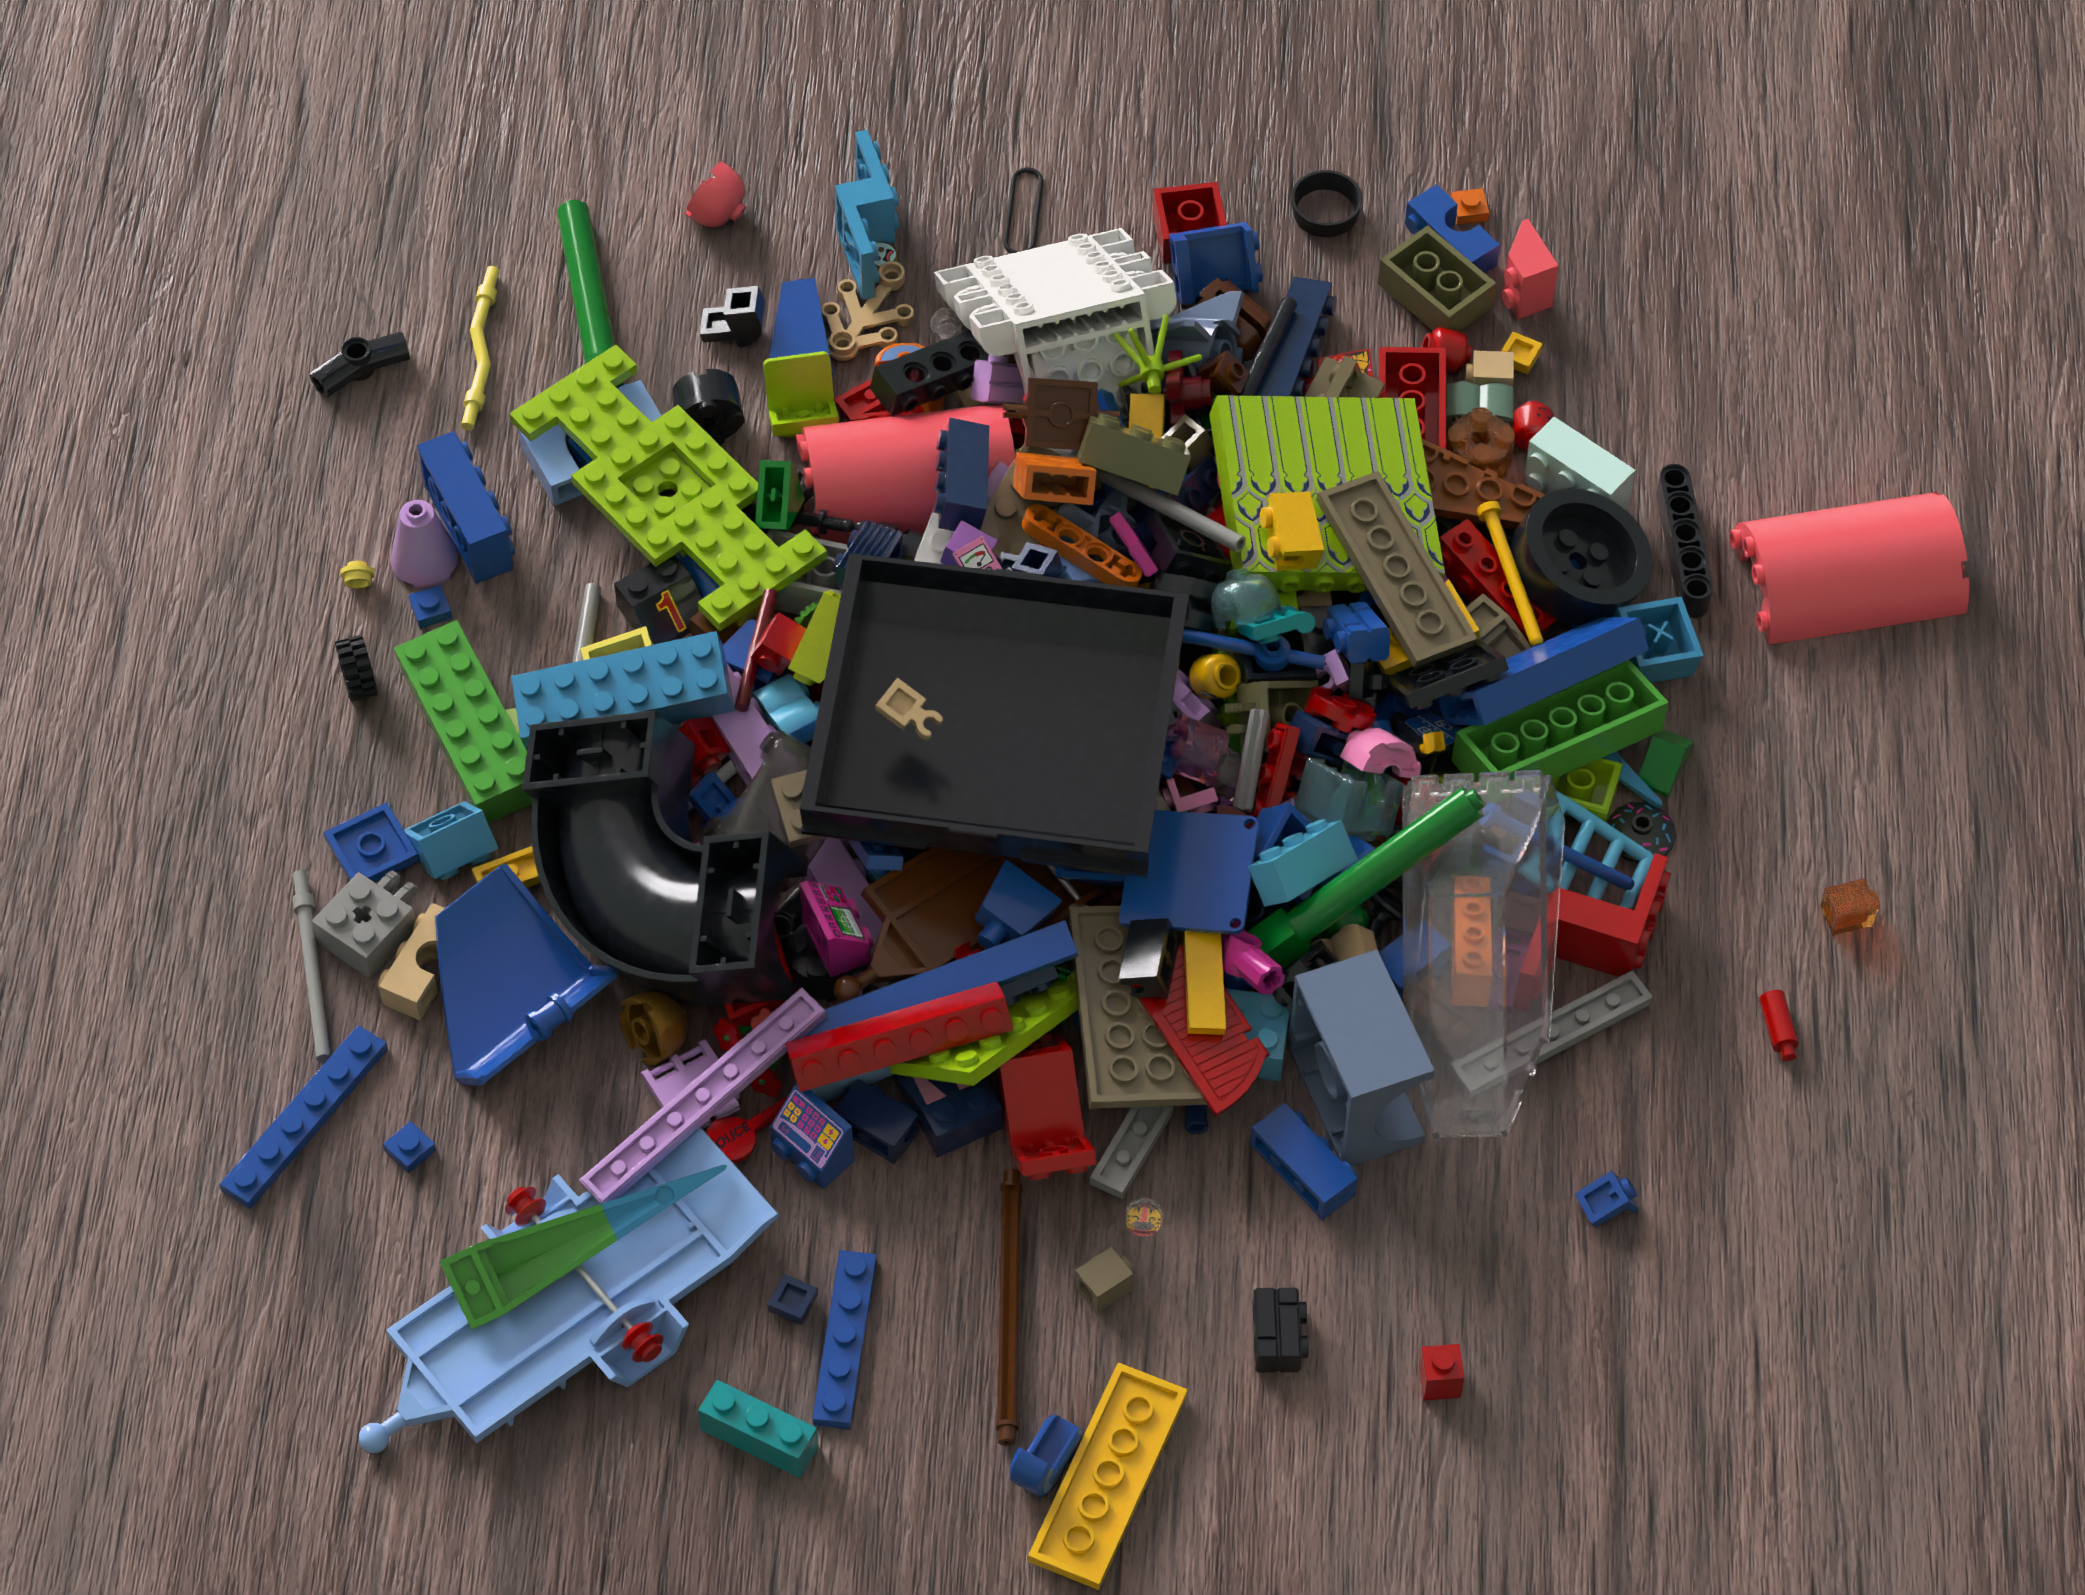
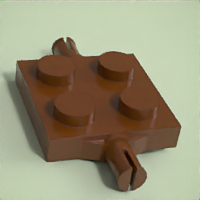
[1002,378,1120,450]

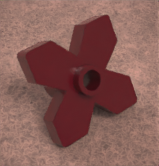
[1163,350,1213,428]

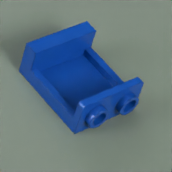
[1169,222,1263,305]

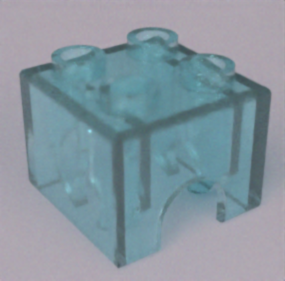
[1294,758,1405,841]

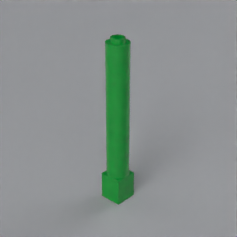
[557,200,624,388]
[1247,787,1486,969]

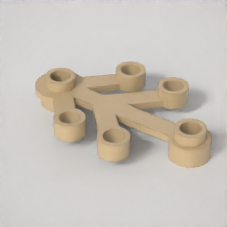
[821,261,914,361]

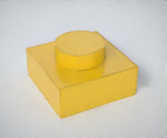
[1501,332,1543,375]

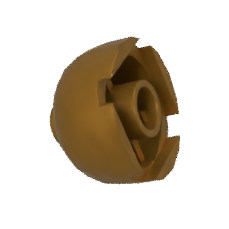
[619,990,688,1066]

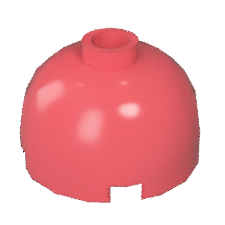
[685,161,746,228]

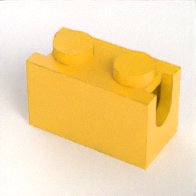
[1260,491,1325,571]

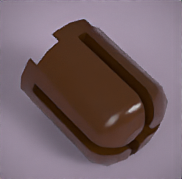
[1198,278,1273,364]

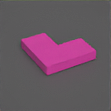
[1109,511,1159,577]

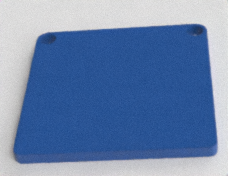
[1119,810,1259,934]

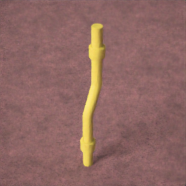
[461,266,500,431]

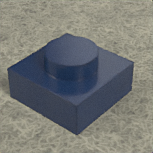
[767,1274,818,1325]

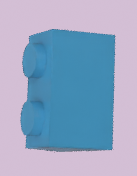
[404,801,499,880]

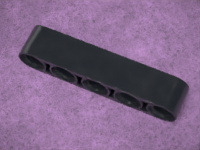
[1656,464,1713,618]

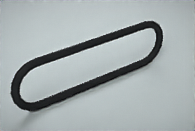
[1003,167,1043,254]

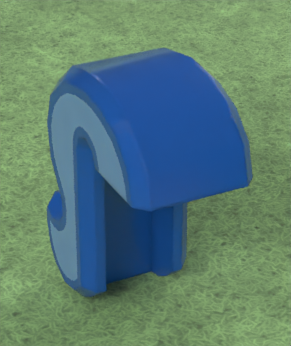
[1009,1414,1084,1498]

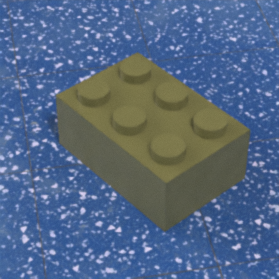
[1378,225,1496,331]
[1077,413,1191,496]

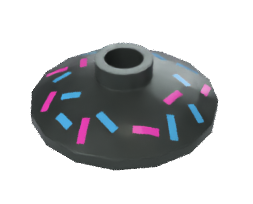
[1607,802,1676,863]

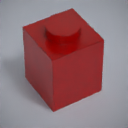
[750,612,806,676]
[1419,1344,1464,1401]

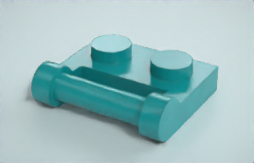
[1235,605,1315,644]

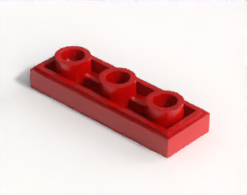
[1248,722,1301,818]

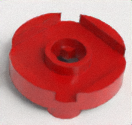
[1304,686,1377,733]

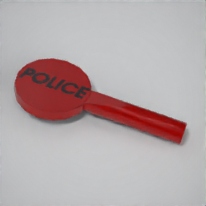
[706,1095,789,1164]

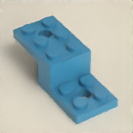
[835,130,899,300]

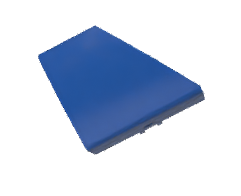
[435,864,619,1085]

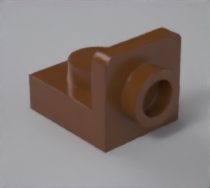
[1196,350,1250,396]

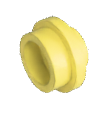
[340,561,375,588]

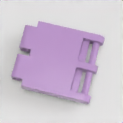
[640,1039,740,1129]

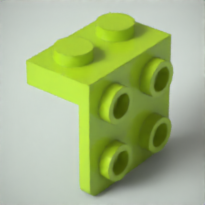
[763,351,839,438]

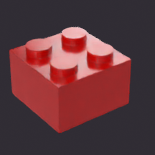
[1152,182,1227,264]

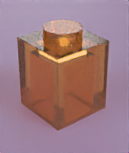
[1820,878,1880,936]

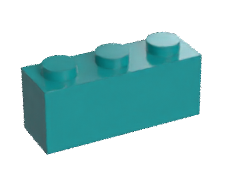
[698,1380,819,1478]

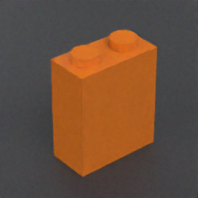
[1013,452,1097,505]

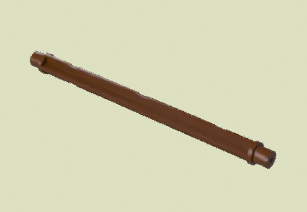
[996,1169,1022,1446]

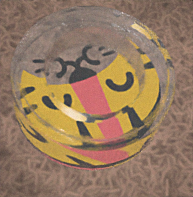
[1125,1197,1163,1236]

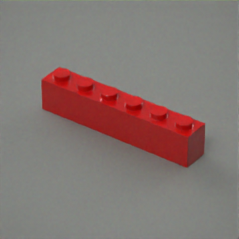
[785,981,1013,1092]

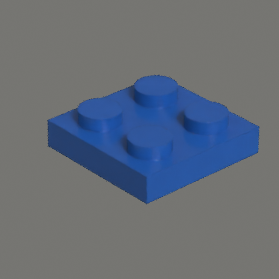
[323,802,420,882]

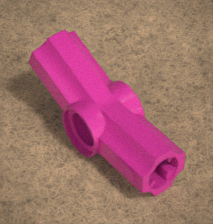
[1221,921,1286,994]

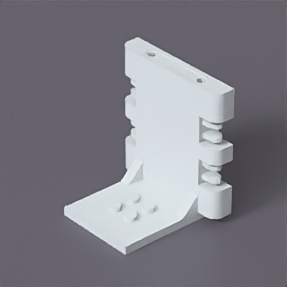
[934,228,1177,414]

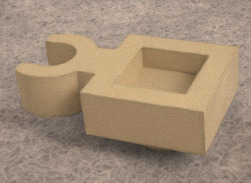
[875,678,943,741]

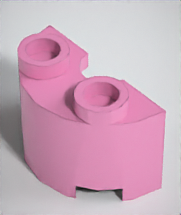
[1340,728,1421,779]

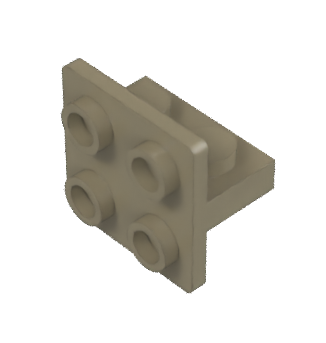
[1305,356,1385,398]

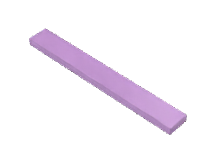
[579,988,828,1204]

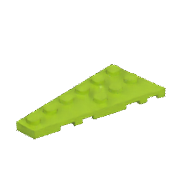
[890,971,1078,1086]

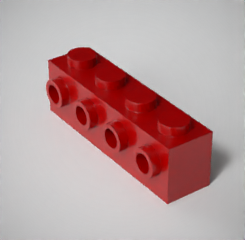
[1439,518,1558,646]

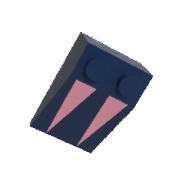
[891,1074,1003,1158]

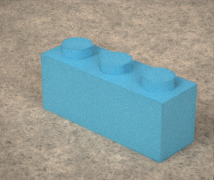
[1248,819,1358,907]

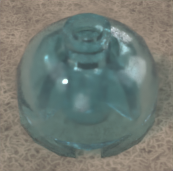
[1211,568,1282,628]

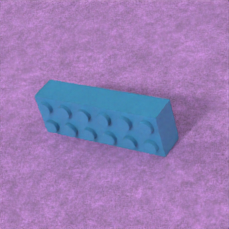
[511,631,735,749]

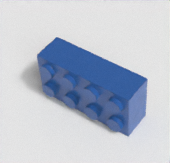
[417,431,516,584]

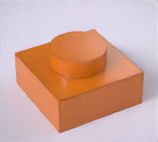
[1451,188,1489,225]

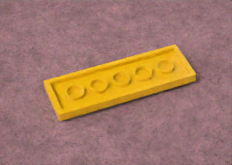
[1028,1362,1188,1590]

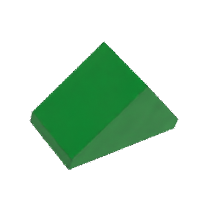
[755,460,805,530]
[1638,729,1694,798]

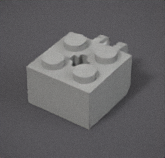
[311,870,418,979]

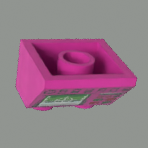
[800,881,874,978]

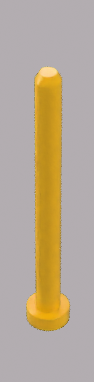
[1476,501,1543,647]

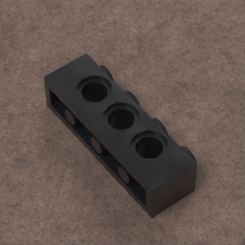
[870,330,1006,416]

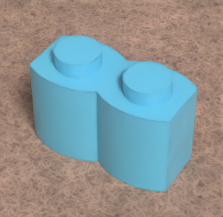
[753,673,820,752]

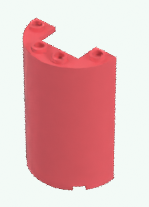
[796,403,1016,544]
[1729,492,1969,645]

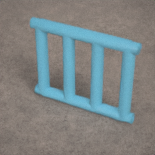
[1517,791,1654,910]

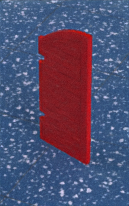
[1129,945,1270,1117]

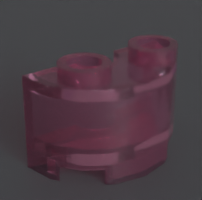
[1171,714,1229,787]

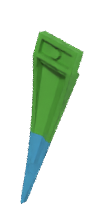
[439,1165,727,1330]

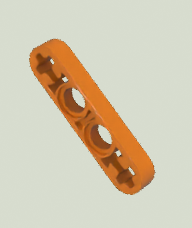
[1022,504,1142,588]

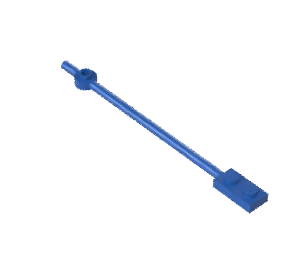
[1182,628,1326,672]

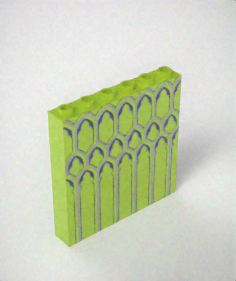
[1209,395,1445,593]

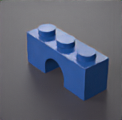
[1405,184,1500,273]

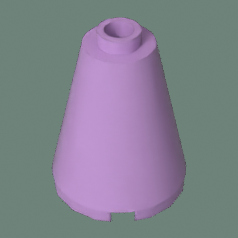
[391,500,459,589]

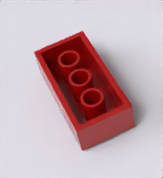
[1378,347,1446,449]

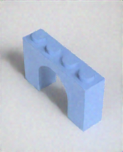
[518,380,676,506]

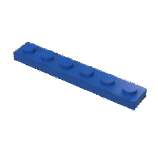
[219,1025,388,1209]

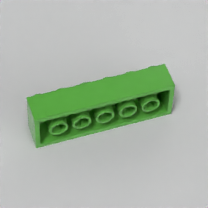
[394,620,533,824]
[1451,660,1669,805]

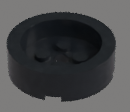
[1510,488,1652,626]

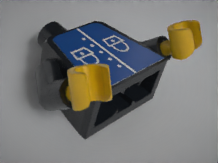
[1389,711,1471,780]

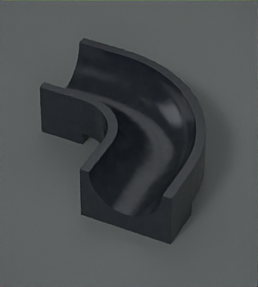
[522,710,808,1005]

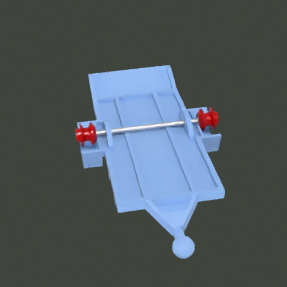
[359,1127,780,1453]

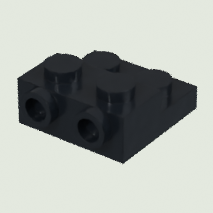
[1146,511,1233,585]

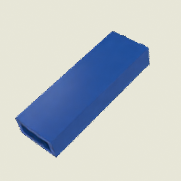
[1438,617,1649,726]

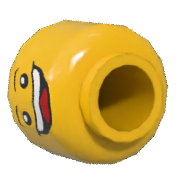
[1189,653,1241,700]

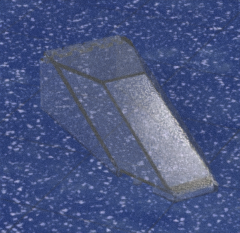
[1402,770,1565,1138]

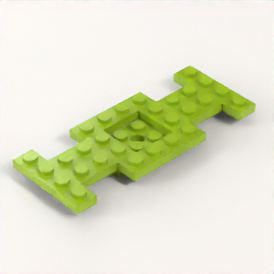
[509,345,828,631]

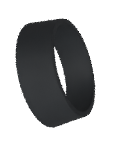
[1291,170,1363,237]

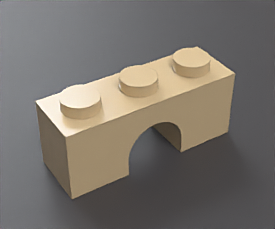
[378,903,444,1020]

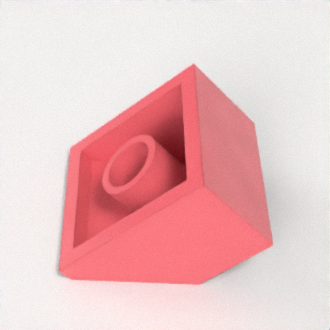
[1501,219,1559,319]

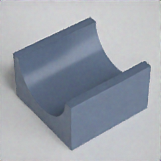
[1288,949,1435,1166]

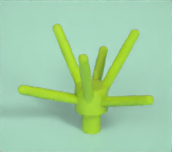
[1113,314,1202,394]

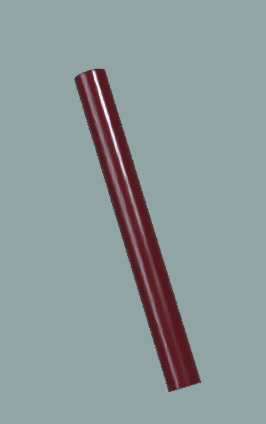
[734,589,778,712]

